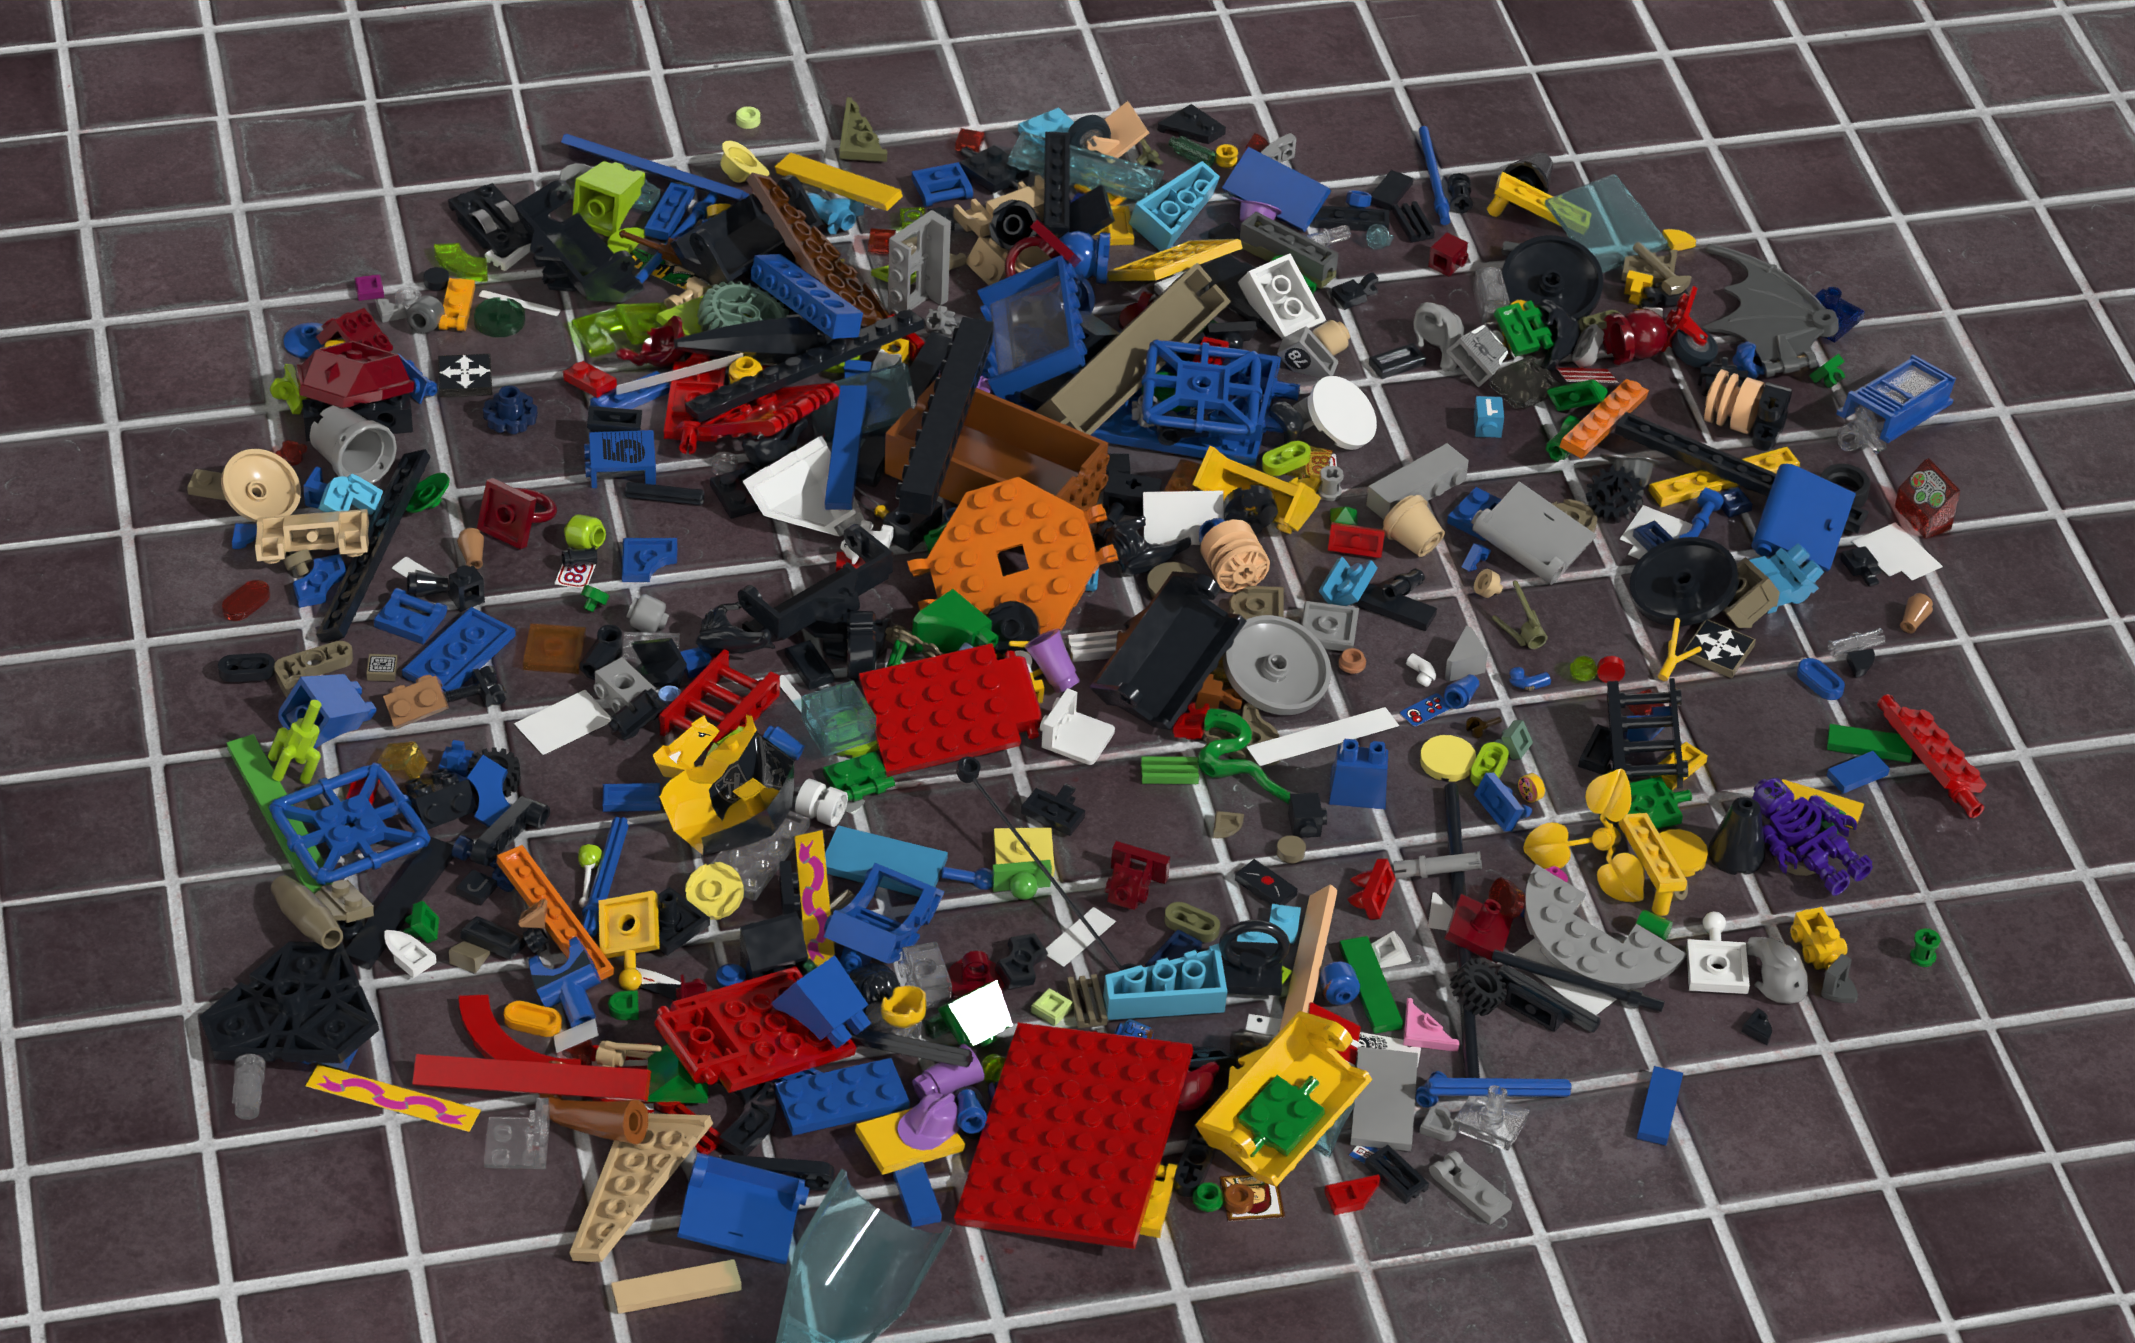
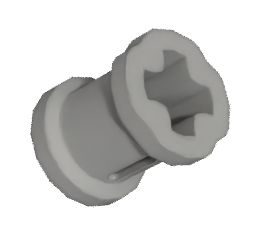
[1318,466,1344,501]

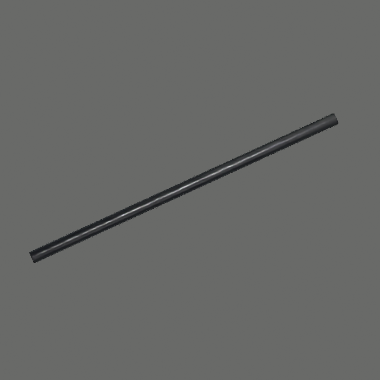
[1444,783,1480,1078]

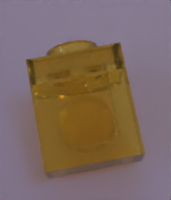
[376,742,428,779]

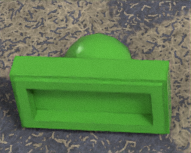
[992,860,1052,900]

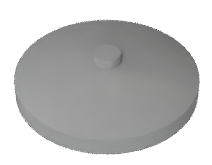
[1223,615,1331,715]

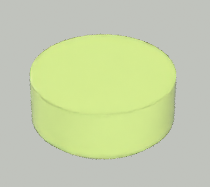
[736,107,760,129]

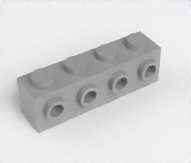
[1366,443,1469,520]

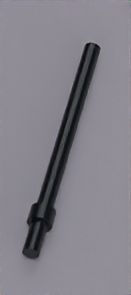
[1492,949,1665,1012]

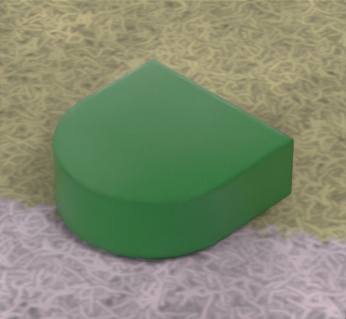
[608,990,639,1020]

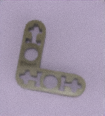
[274,641,353,698]

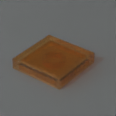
[523,623,586,674]

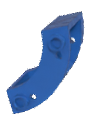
[824,863,945,964]

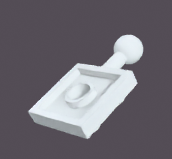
[1686,912,1750,994]

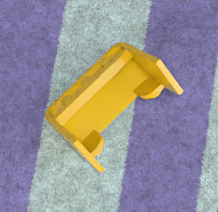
[1193,446,1321,535]

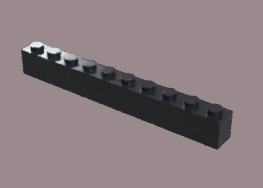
[895,317,994,516]

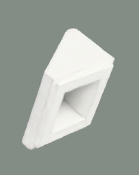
[1371,931,1411,968]

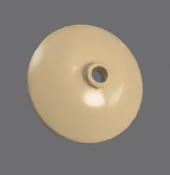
[221,449,301,523]

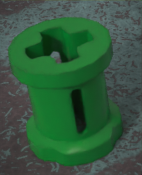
[1910,928,1941,967]

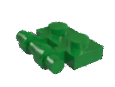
[1494,301,1554,357]
[823,751,895,802]

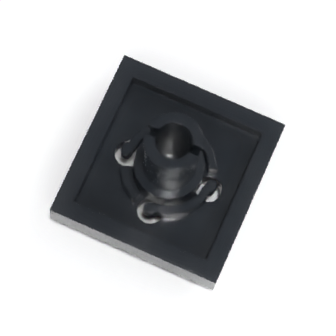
[627,887,710,956]

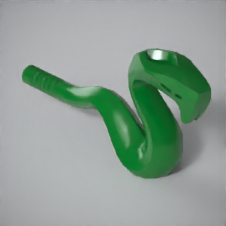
[1198,709,1292,805]

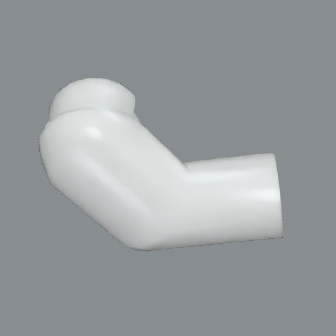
[1406,653,1436,687]

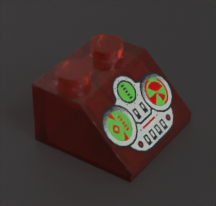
[1894,458,1960,539]

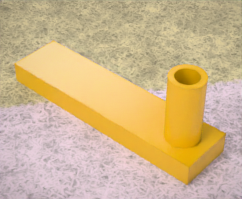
[1487,172,1591,237]
[1618,813,1687,916]

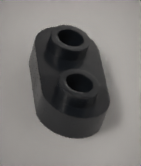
[218,653,275,682]

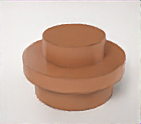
[1338,648,1366,674]

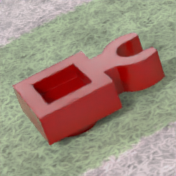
[1173,703,1210,740]

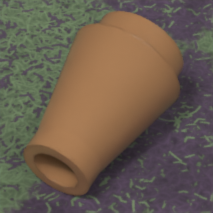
[457,528,484,569]
[1900,593,1933,633]

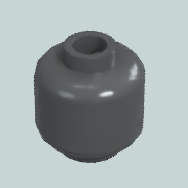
[406,295,445,333]

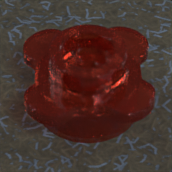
[276,440,307,466]

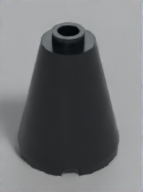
[1503,152,1553,209]
[989,199,1043,250]
[1708,797,1766,875]

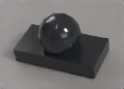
[1202,321,1257,349]

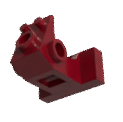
[1105,841,1171,910]

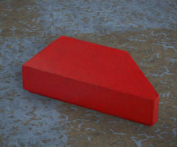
[1324,1174,1380,1215]

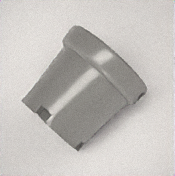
[309,405,397,484]

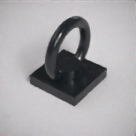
[1219,920,1290,996]

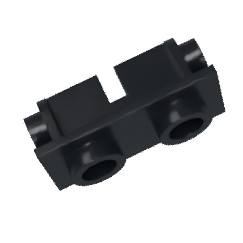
[608,688,668,741]

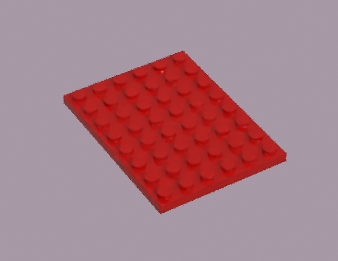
[954,1022,1193,1249]

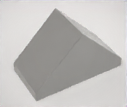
[1445,626,1488,682]

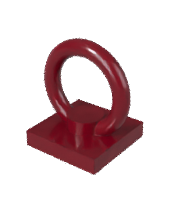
[1005,220,1082,297]
[477,478,557,550]

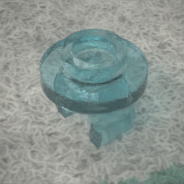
[1366,224,1394,249]

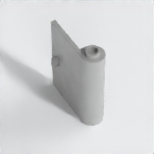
[1471,482,1596,585]

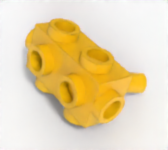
[1790,907,1847,970]

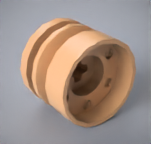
[1704,369,1765,435]
[1200,519,1270,593]

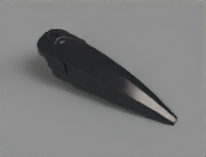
[674,314,833,364]

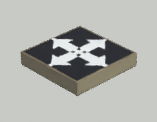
[1683,620,1756,678]

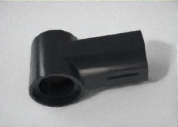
[1156,410,1209,445]
[579,624,623,680]

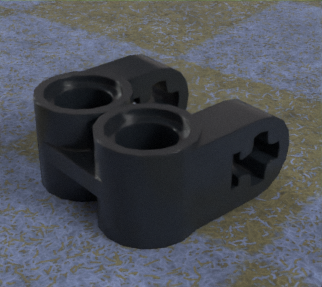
[1752,382,1792,451]

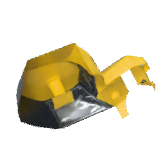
[653,715,794,855]

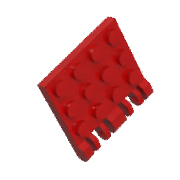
[698,383,840,439]

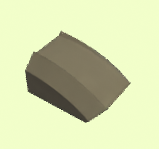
[1722,557,1780,628]

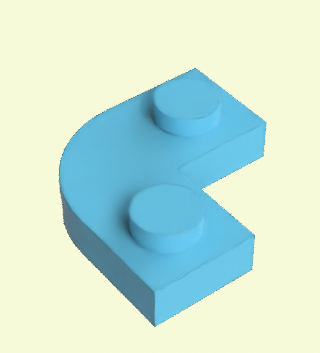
[318,474,383,515]
[1237,904,1301,945]

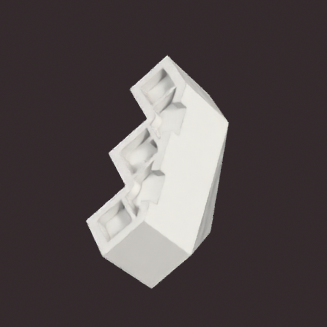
[743,436,865,536]

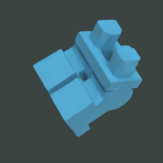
[1749,543,1824,614]

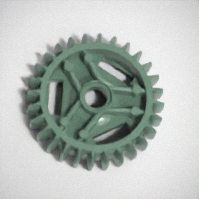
[697,281,789,332]

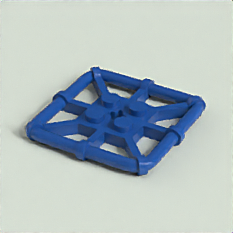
[1142,339,1262,436]
[269,763,431,886]

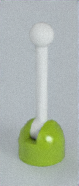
[578,844,602,908]

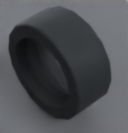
[1820,463,1870,508]

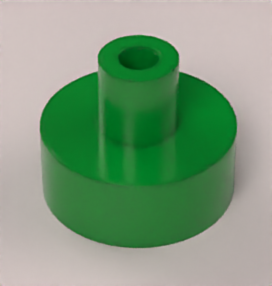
[580,584,610,612]

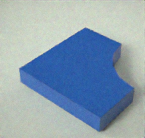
[622,538,677,582]

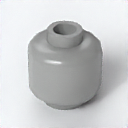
[626,594,669,635]

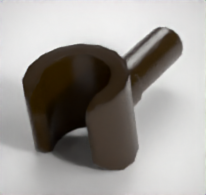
[1466,716,1502,738]

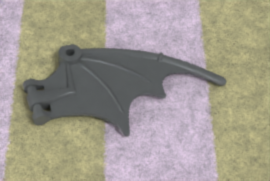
[1703,244,1839,378]

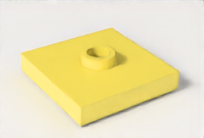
[994,828,1055,877]

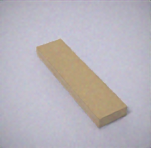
[611,1259,741,1314]

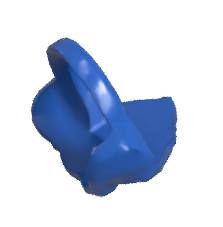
[1732,342,1764,379]

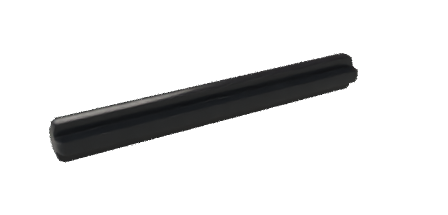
[845,1026,973,1068]

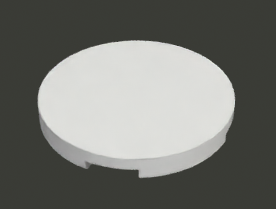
[1308,376,1377,450]

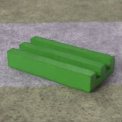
[1141,756,1199,784]

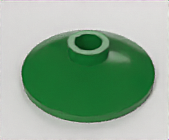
[406,473,450,513]

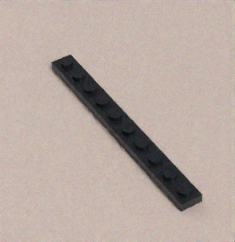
[685,309,924,423]
[1614,412,1869,534]
[316,449,431,643]

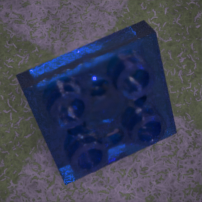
[1814,287,1865,343]

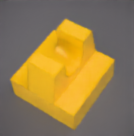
[1624,270,1653,305]

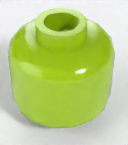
[564,514,606,550]

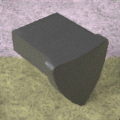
[1821,954,1858,1003]

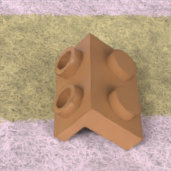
[383,675,449,729]

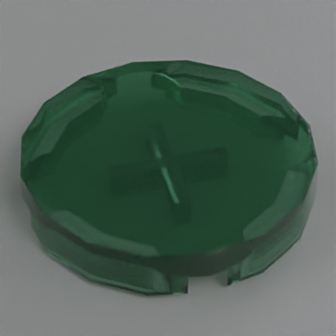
[474,297,525,338]

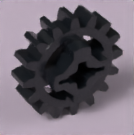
[1586,466,1644,523]

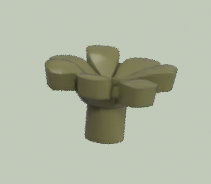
[1136,138,1163,167]

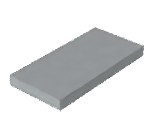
[1350,1047,1418,1151]

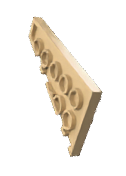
[570,1114,713,1262]

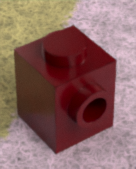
[1428,232,1469,277]

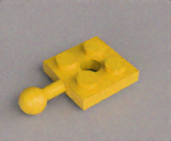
[598,890,659,991]

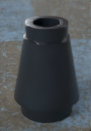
[407,570,448,597]

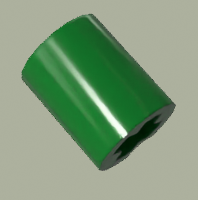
[1635,909,1673,940]

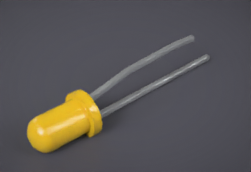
[855,486,890,519]

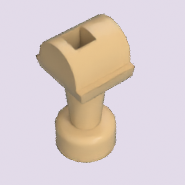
[664,277,712,310]

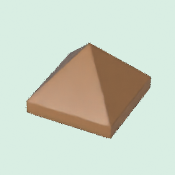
[518,899,548,928]

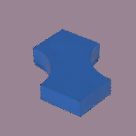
[293,554,347,608]
[467,755,511,827]

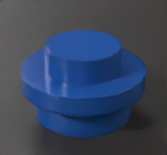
[716,964,746,988]

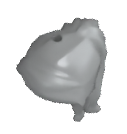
[1413,302,1464,372]
[1746,937,1808,1004]

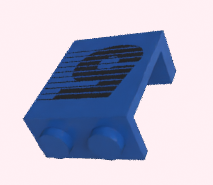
[584,430,656,488]

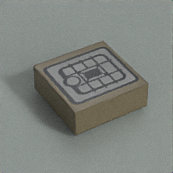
[367,654,398,681]

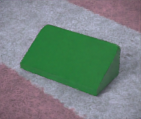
[1547,379,1608,411]

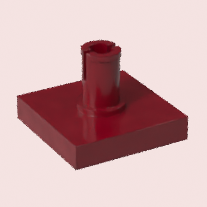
[1444,894,1513,963]

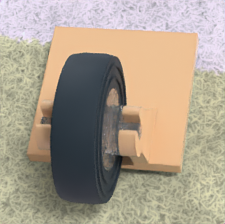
[1067,101,1149,164]

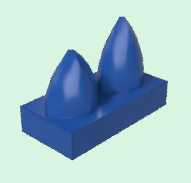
[1474,773,1532,832]

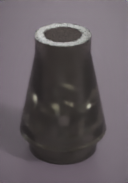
[1230,1028,1275,1058]

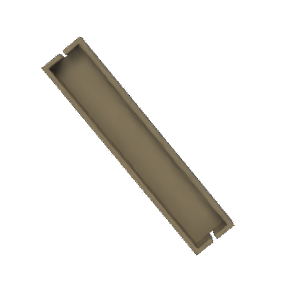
[1035,263,1231,435]

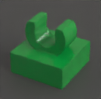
[1809,354,1845,388]
[404,901,439,944]

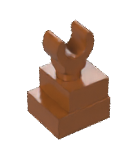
[1196,674,1243,710]

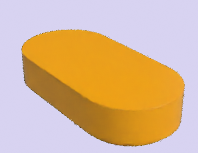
[504,1001,562,1037]

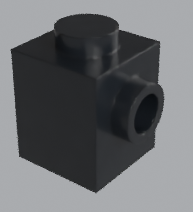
[1288,792,1327,838]

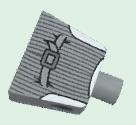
[1446,325,1508,387]

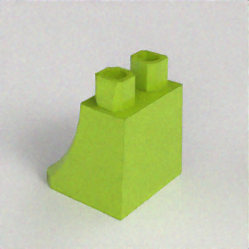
[572,161,645,237]

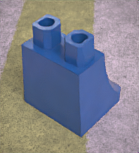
[278,674,376,749]
[1329,739,1388,809]
[771,955,871,1049]

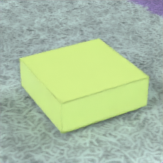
[1031,988,1073,1026]

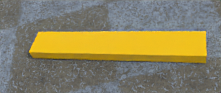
[774,152,903,211]
[1648,447,1800,507]

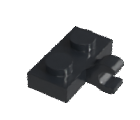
[1021,784,1085,836]

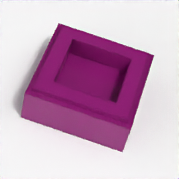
[354,275,384,301]

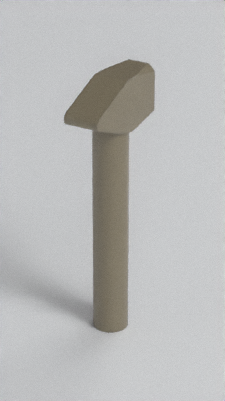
[1633,242,1692,295]

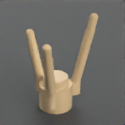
[596,1041,662,1067]

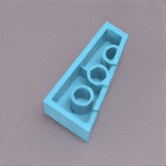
[1129,161,1220,251]
[1103,944,1227,1020]

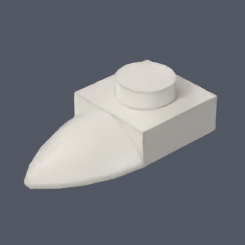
[385,930,436,978]

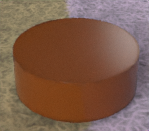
[1223,1184,1254,1214]

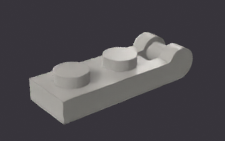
[1429,1150,1512,1225]

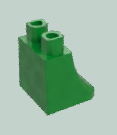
[911,589,999,656]

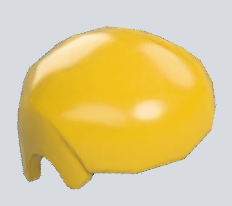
[881,985,926,1028]

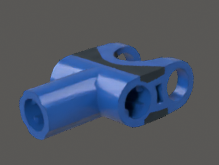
[529,936,601,1028]

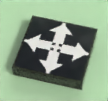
[438,353,493,397]

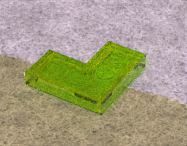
[571,307,630,358]

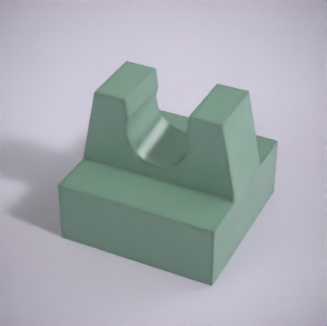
[1495,720,1533,760]

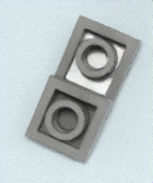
[1261,133,1297,163]

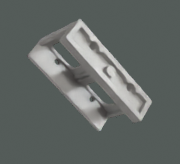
[888,210,951,315]

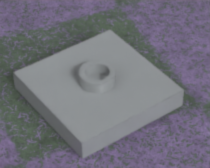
[1301,601,1359,651]

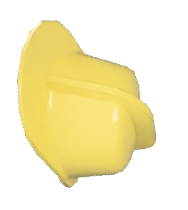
[721,141,769,183]

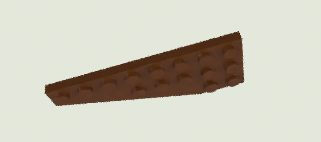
[747,172,890,327]

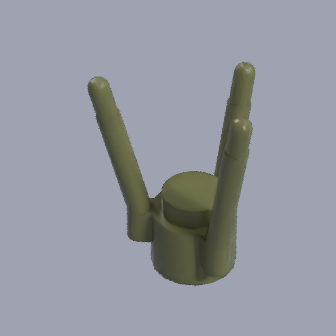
[1492,580,1548,649]

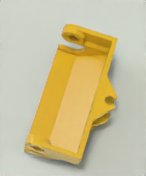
[1195,1011,1372,1187]

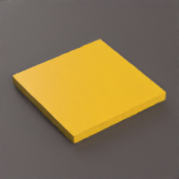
[1107,239,1243,281]

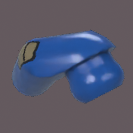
[1509,667,1551,691]

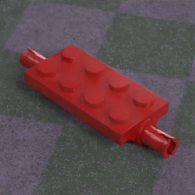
[664,353,726,454]
[1877,694,1987,818]

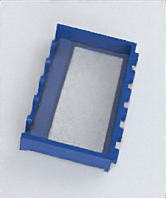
[977,255,1087,399]

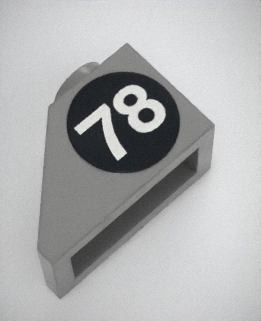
[1277,326,1338,378]

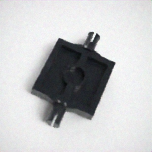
[960,145,1030,193]

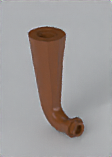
[539,1061,649,1144]

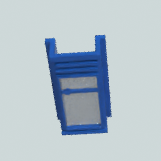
[1836,355,1956,443]

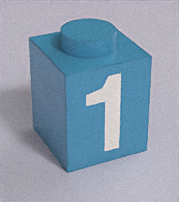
[1473,396,1504,438]

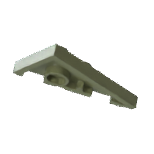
[839,97,887,162]

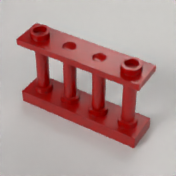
[659,649,780,753]

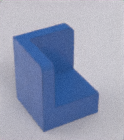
[304,466,327,509]

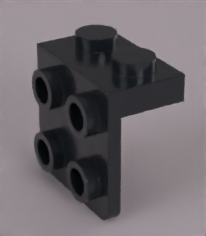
[399,768,477,830]

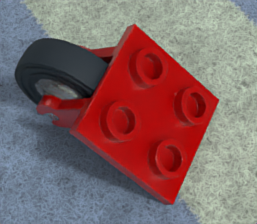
[1661,286,1718,368]

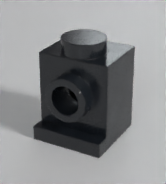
[448,565,485,612]

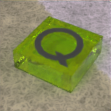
[899,207,926,229]

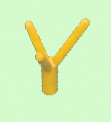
[1658,618,1702,681]

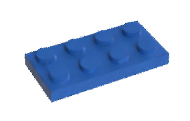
[775,1058,910,1136]

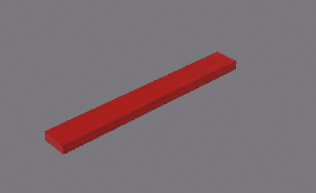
[413,1054,651,1101]

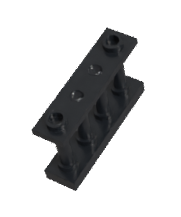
[1607,678,1688,789]

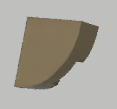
[1213,811,1244,839]

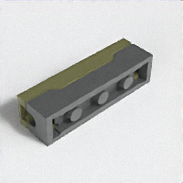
[1240,212,1338,289]

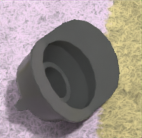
[1599,454,1660,488]

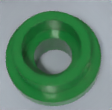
[1193,1182,1224,1212]

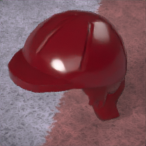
[616,315,685,367]
[1177,1062,1219,1111]

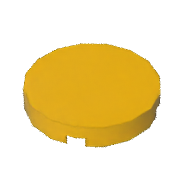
[1659,829,1708,877]

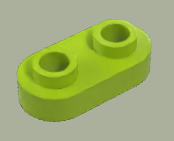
[1262,441,1311,476]
[1470,742,1509,787]

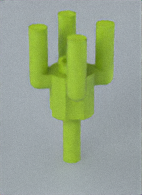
[268,700,321,784]

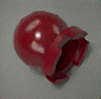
[1602,308,1668,365]

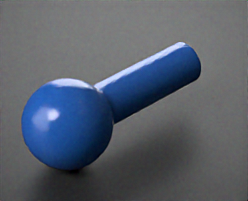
[941,867,992,890]

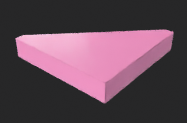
[1403,998,1459,1052]

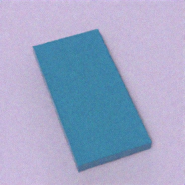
[825,825,948,897]

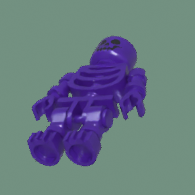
[1752,778,1872,896]

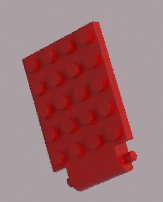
[859,643,1043,777]
[655,967,857,1093]

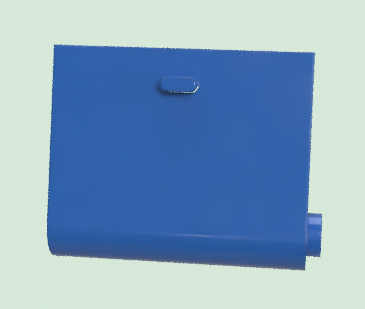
[1751,464,1856,572]
[677,1152,809,1265]

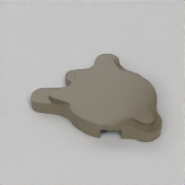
[1203,703,1281,766]

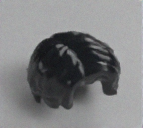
[849,963,900,1016]

